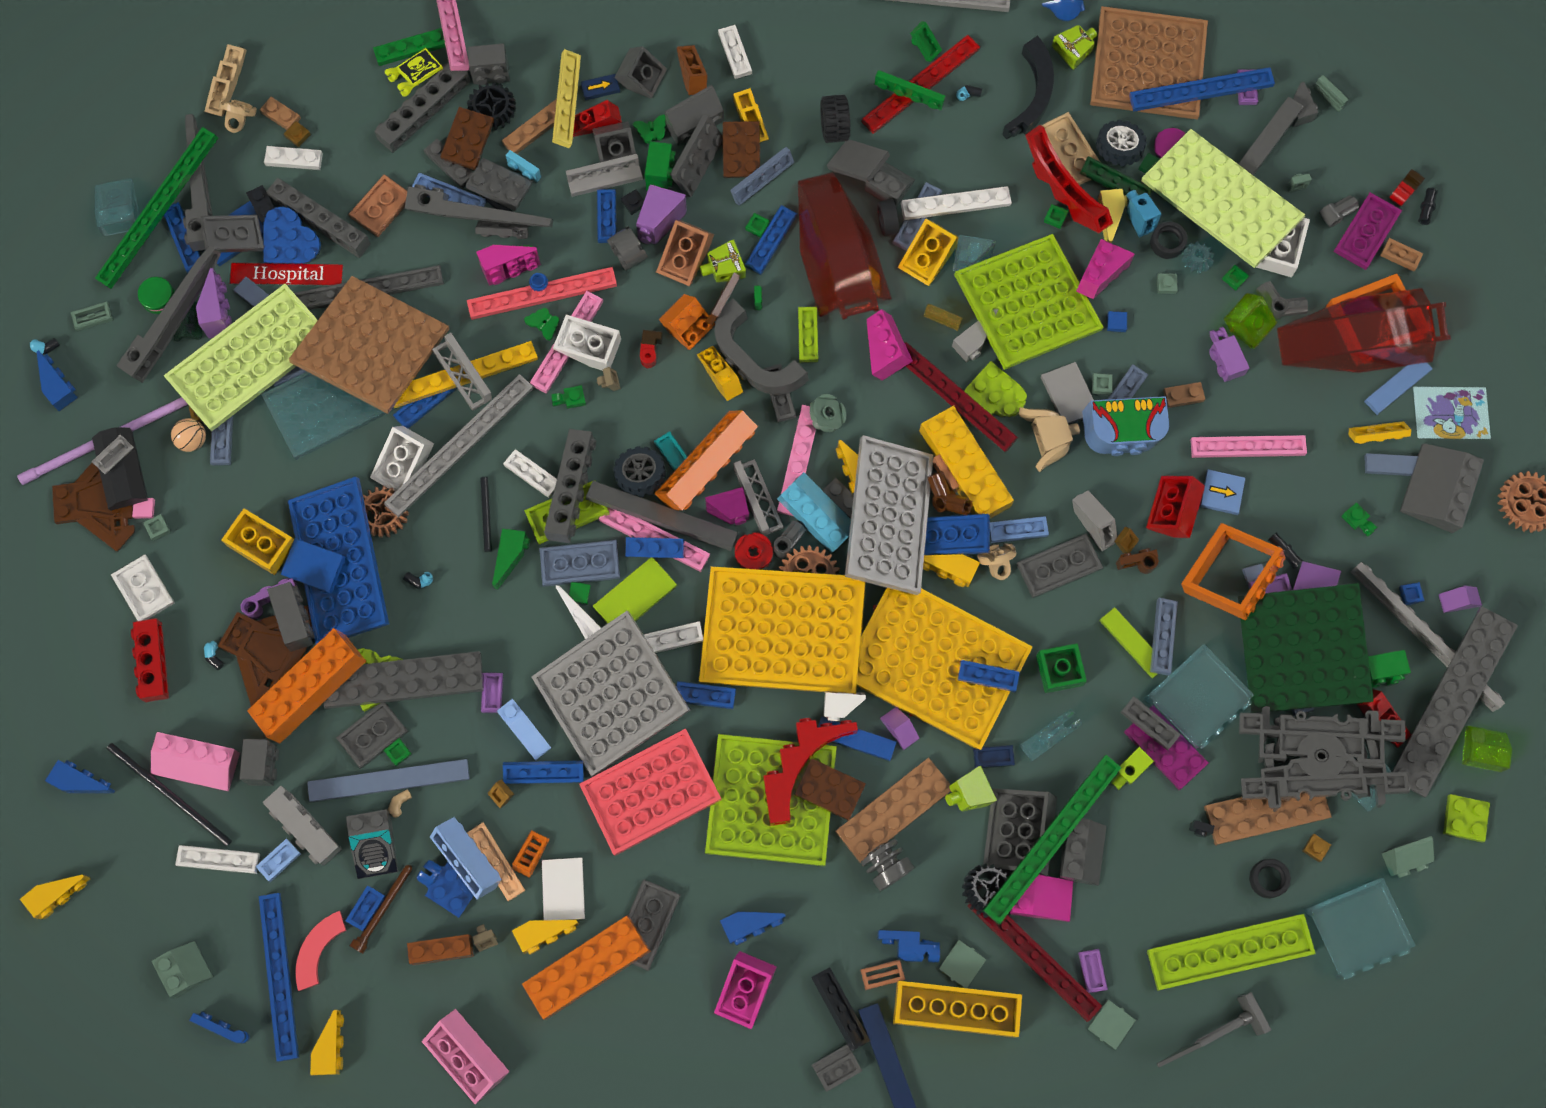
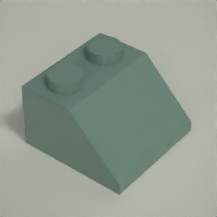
[1382,836,1434,878]
[151,941,213,999]

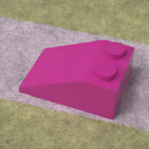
[1009,875,1073,922]
[714,951,777,1029]

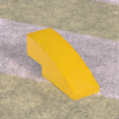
[732,88,769,142]

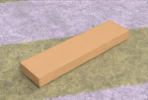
[467,822,526,902]

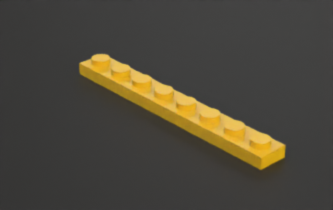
[394,341,538,408]

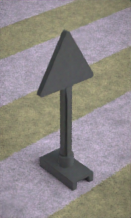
[1157,992,1272,1068]

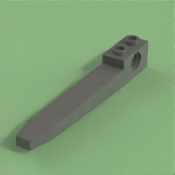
[183,114,213,252]
[405,184,553,228]
[117,246,221,383]

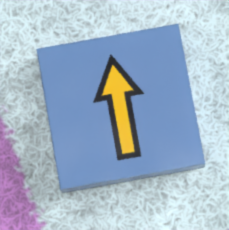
[1200,469,1245,515]

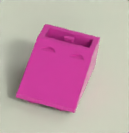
[476,245,541,286]

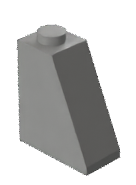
[1072,491,1117,551]

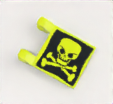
[385,48,443,97]

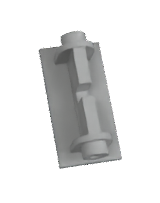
[91,435,134,475]

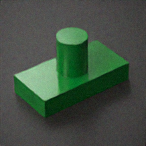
[910,21,942,62]

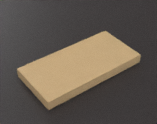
[1041,112,1100,185]

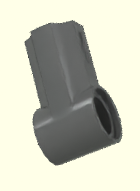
[1319,195,1359,228]
[773,520,806,559]

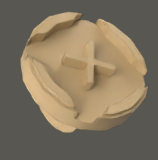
[219,98,257,133]
[977,543,1016,580]

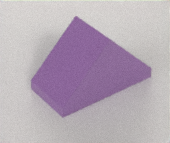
[1439,586,1482,613]
[880,707,920,750]

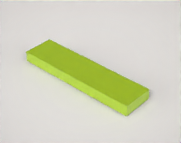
[1100,607,1157,679]

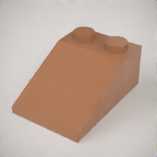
[656,220,715,286]

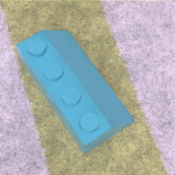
[777,472,851,553]

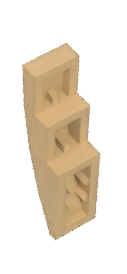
[204,44,247,117]

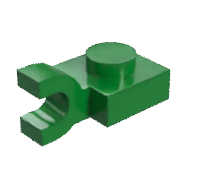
[551,385,586,409]
[1341,502,1377,537]

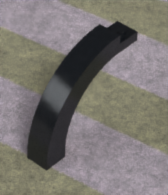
[1002,35,1054,139]

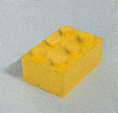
[221,509,294,575]

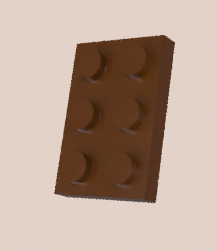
[440,107,495,170]
[723,121,760,178]
[794,758,866,821]

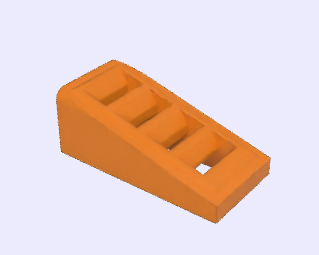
[512,830,549,878]

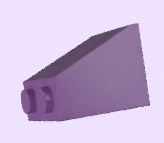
[636,185,687,244]

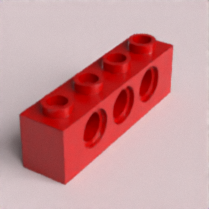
[131,618,169,702]

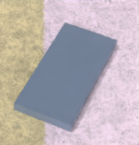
[539,540,620,587]

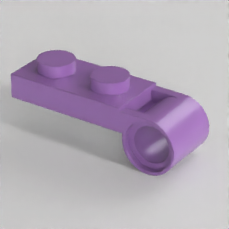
[241,578,299,619]

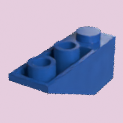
[37,350,78,411]
[45,760,115,793]
[720,912,786,946]

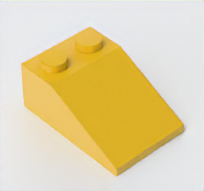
[898,219,961,286]

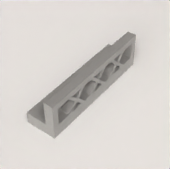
[566,154,643,197]
[432,333,492,411]
[733,459,783,536]

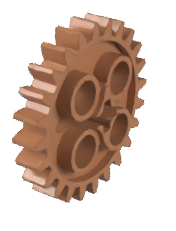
[1497,471,1546,533]
[779,545,840,575]

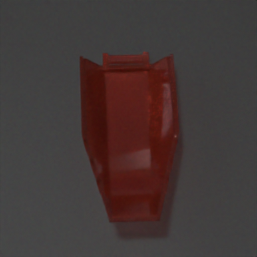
[798,172,892,320]
[1277,288,1451,373]

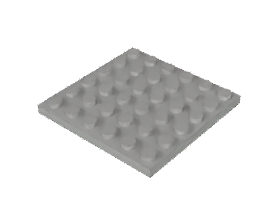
[532,611,691,776]

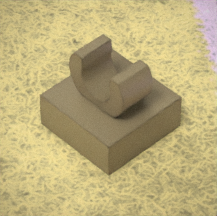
[597,367,621,391]
[472,924,498,952]

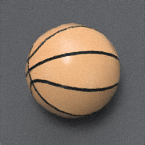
[171,418,206,452]

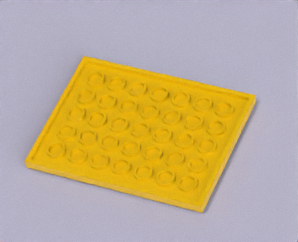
[699,567,866,694]
[857,588,1032,750]

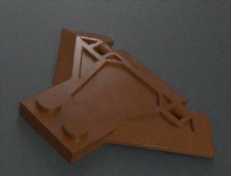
[52,463,135,552]
[218,605,313,706]

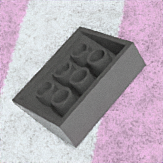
[1400,443,1484,533]
[983,788,1057,876]

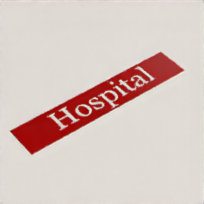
[230,263,343,285]

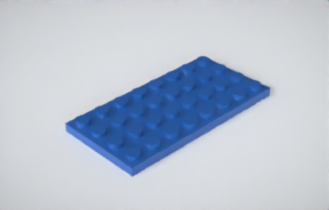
[288,477,389,644]

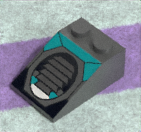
[346,809,398,879]

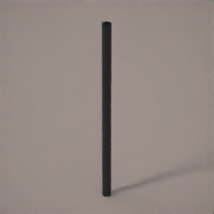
[107,743,232,846]

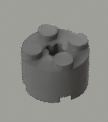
[607,226,648,271]

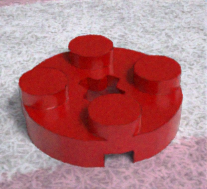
[735,533,773,570]

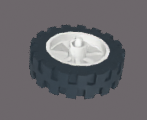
[1096,120,1147,166]

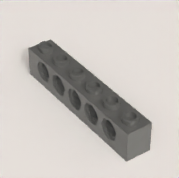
[374,63,470,153]
[266,178,371,258]
[544,429,596,543]

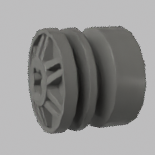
[861,839,915,891]

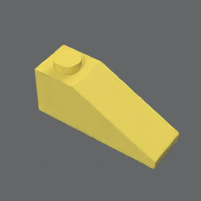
[1098,189,1127,243]

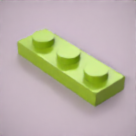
[798,307,818,362]

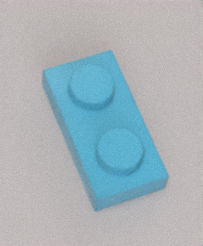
[506,150,541,182]

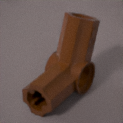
[927,471,973,515]

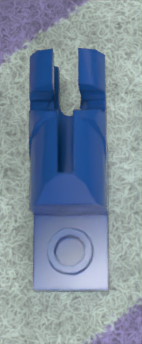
[877,930,940,962]

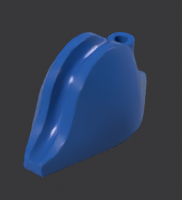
[1042,0,1085,21]

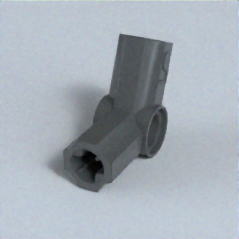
[1255,281,1308,320]

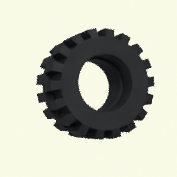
[820,94,851,143]

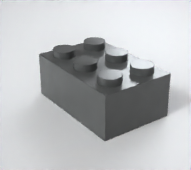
[267,582,315,652]

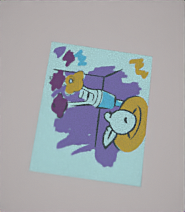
[1413,387,1491,439]

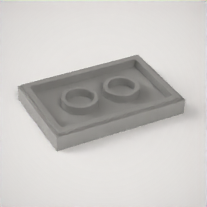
[1041,362,1094,425]

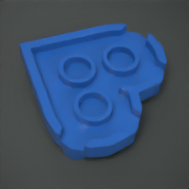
[264,207,321,264]

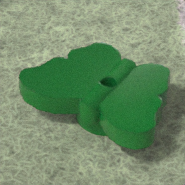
[633,115,666,144]
[524,308,560,341]

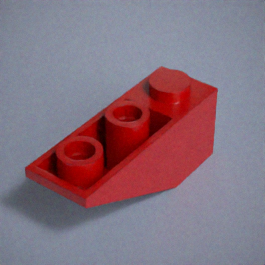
[573,100,622,137]
[1357,689,1411,748]

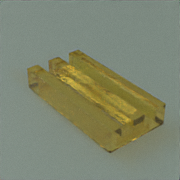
[924,304,962,331]

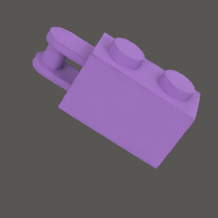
[1209,327,1250,382]

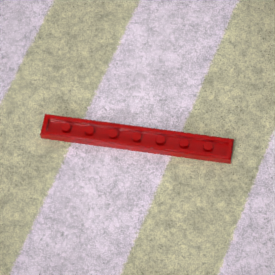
[861,35,980,134]

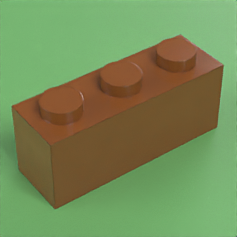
[407,934,474,965]

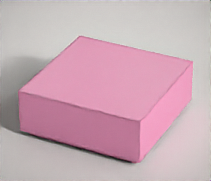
[132,498,155,519]

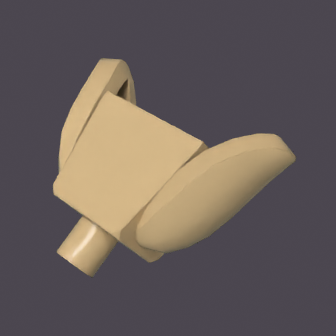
[1019,407,1080,472]

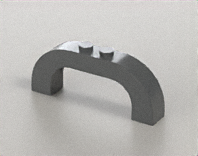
[715,299,809,395]

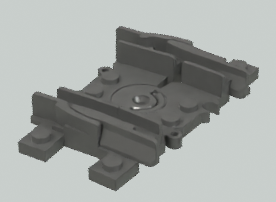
[1239,707,1410,812]

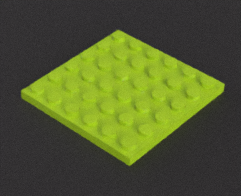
[954,234,1104,370]
[705,734,837,866]

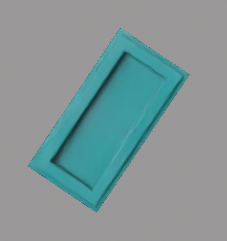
[654,431,687,471]

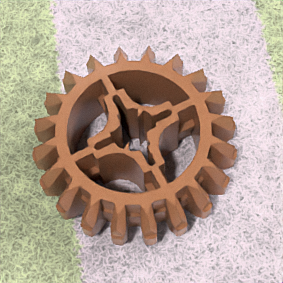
[363,486,409,538]

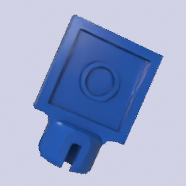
[417,860,474,918]

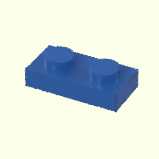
[345,885,386,931]

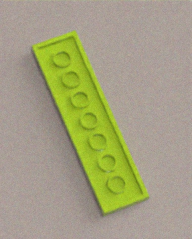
[1147,914,1316,991]

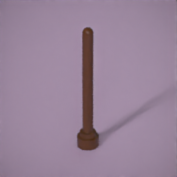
[349,865,412,954]

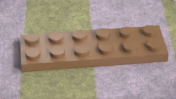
[835,757,951,864]
[1204,793,1331,845]

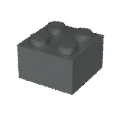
[467,43,510,85]
[239,739,279,786]

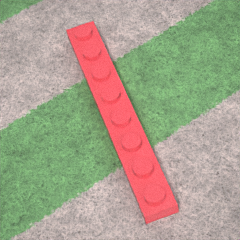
[467,267,617,320]

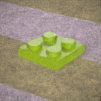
[1443,794,1490,843]

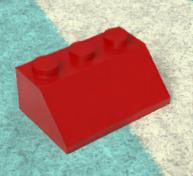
[1146,476,1205,538]

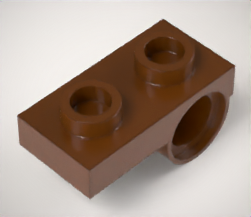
[1116,548,1159,574]

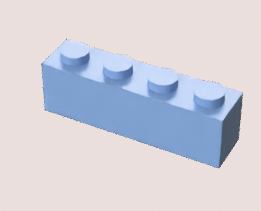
[430,817,502,899]

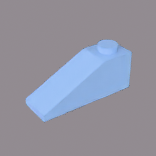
[497,699,551,760]

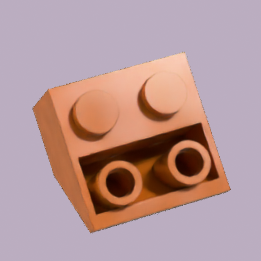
[659,294,715,350]

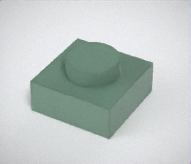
[1287,174,1312,192]
[1157,273,1178,294]
[1092,373,1112,395]
[143,514,171,541]

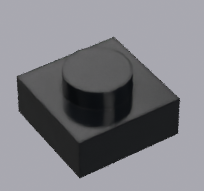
[621,189,644,215]
[1189,820,1215,838]

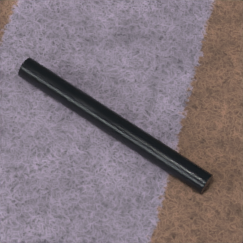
[480,477,492,552]

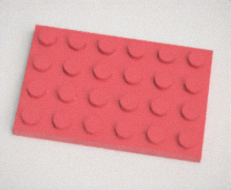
[579,728,722,856]

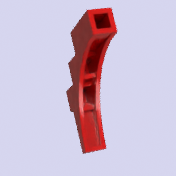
[1025,125,1113,233]
[763,718,858,826]

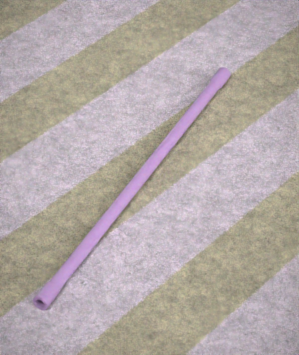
[17,397,188,485]

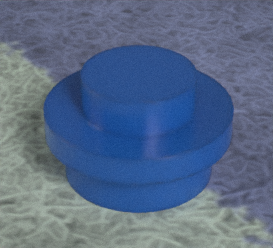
[529,273,548,291]

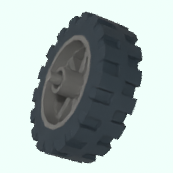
[614,446,666,497]

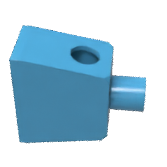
[1126,190,1161,238]

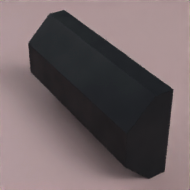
[92,427,148,511]

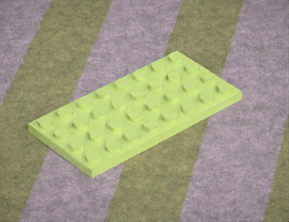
[1141,129,1305,268]
[164,284,318,432]

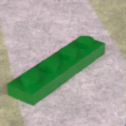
[373,28,446,66]
[874,70,946,110]

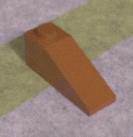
[677,45,707,95]

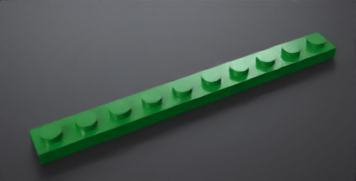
[95,127,218,289]
[983,755,1122,924]

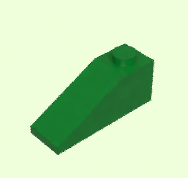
[492,528,530,589]

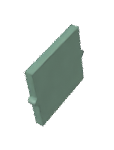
[939,940,986,988]
[1088,1000,1136,1050]

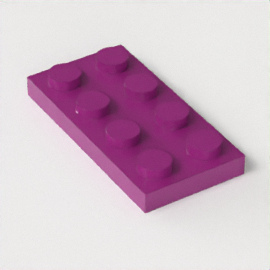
[1333,192,1402,270]
[1124,705,1208,790]

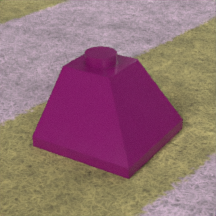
[705,487,749,525]

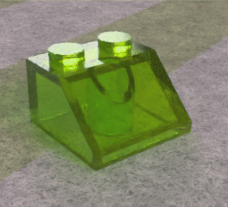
[1224,293,1277,349]
[1462,726,1512,772]

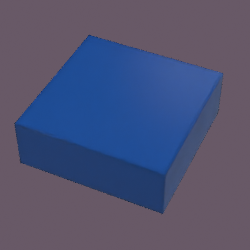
[1107,311,1127,332]
[1399,582,1425,605]

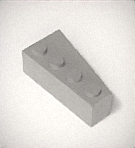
[262,786,342,866]

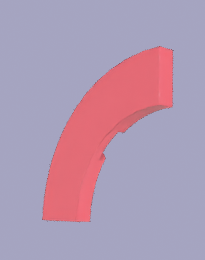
[296,911,347,991]

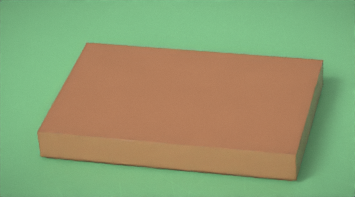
[348,175,407,237]

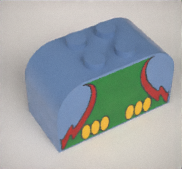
[1082,397,1169,456]

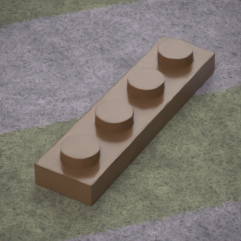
[502,99,557,154]

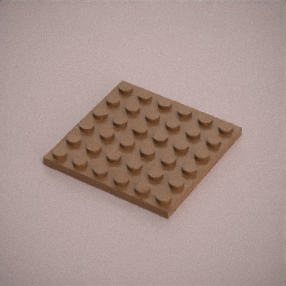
[1090,6,1208,120]
[289,276,449,414]

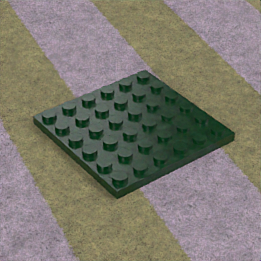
[1238,583,1374,713]

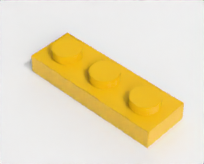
[1348,421,1411,444]

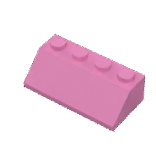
[151,732,240,792]
[422,1009,509,1104]

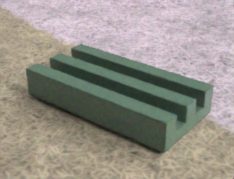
[1314,75,1348,112]
[70,302,113,331]

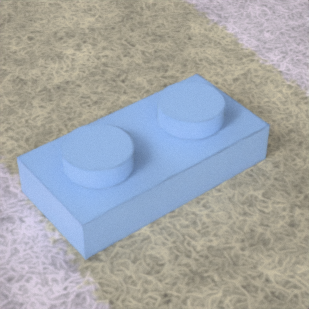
[256,838,301,882]

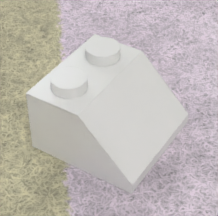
[823,691,866,721]

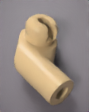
[388,789,412,818]

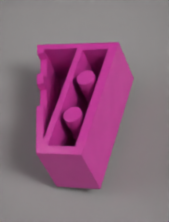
[1076,239,1135,299]
[866,309,913,381]

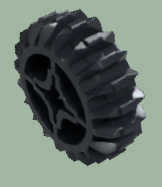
[467,82,516,130]
[962,863,1008,918]

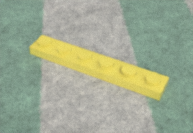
[552,49,581,148]

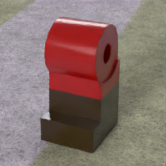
[1390,169,1425,207]
[640,330,662,368]

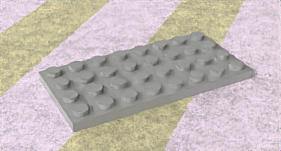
[845,435,933,595]

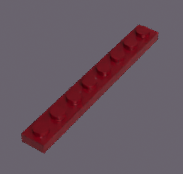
[905,342,1019,452]
[968,901,1102,1022]

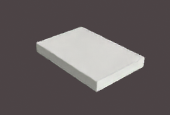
[111,555,175,621]
[542,858,585,920]

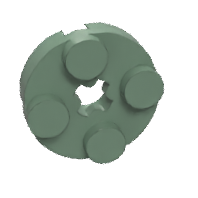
[810,394,846,432]

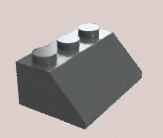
[665,85,724,145]
[1059,819,1106,886]

